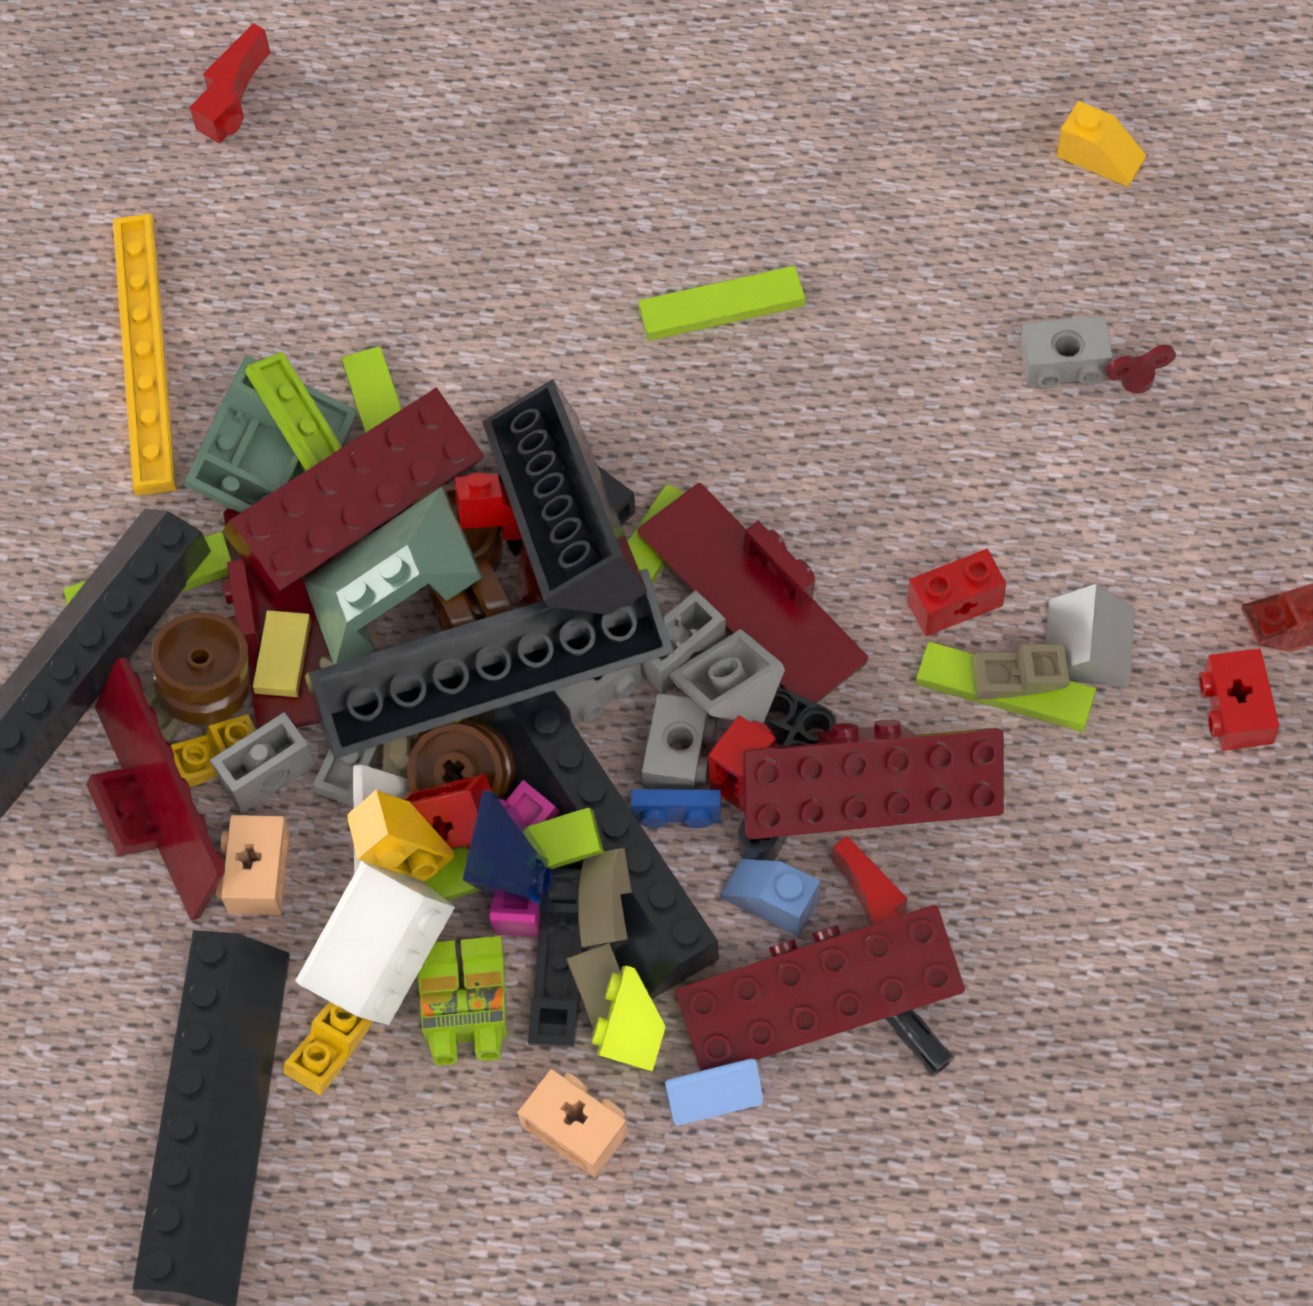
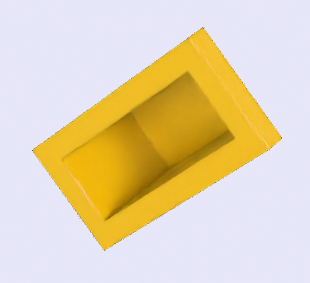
[1057,101,1146,187]

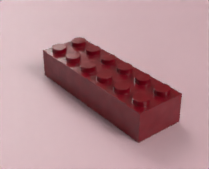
[223,387,484,601]

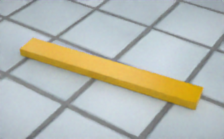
[113,213,177,496]

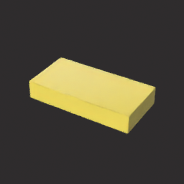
[253,610,311,697]

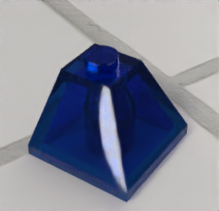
[463,790,552,905]

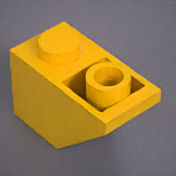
[347,790,454,882]

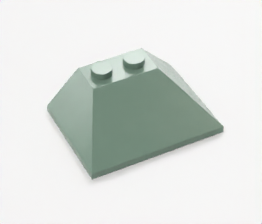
[183,355,358,513]
[303,487,482,664]

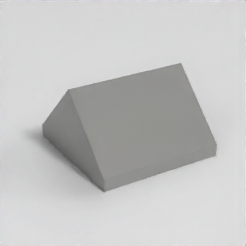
[1045,584,1135,688]
[669,629,785,723]

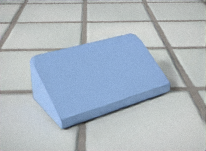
[665,1058,763,1126]

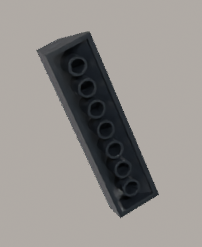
[482,379,648,615]
[0,508,211,819]
[305,569,674,759]
[465,691,719,1000]
[132,930,290,1306]

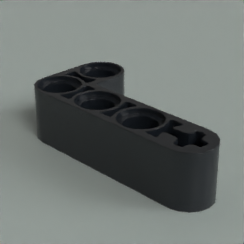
[739,688,836,861]

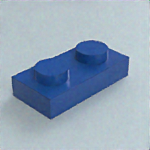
[631,789,721,828]

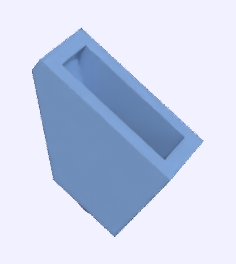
[720,859,820,937]

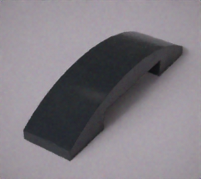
[528,868,585,1048]

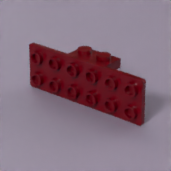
[637,483,868,703]
[222,509,331,729]
[86,657,225,920]
[743,720,1004,839]
[676,905,965,1071]

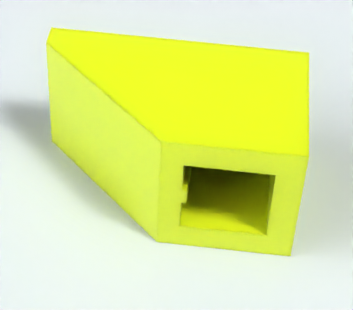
[591,966,666,1071]

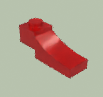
[189,23,271,144]
[455,473,522,540]
[833,835,908,925]

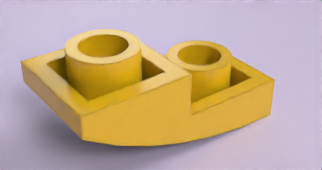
[171,714,256,787]
[283,1002,373,1096]

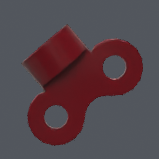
[1105,345,1176,394]

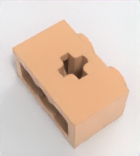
[216,815,290,915]
[517,1069,628,1178]

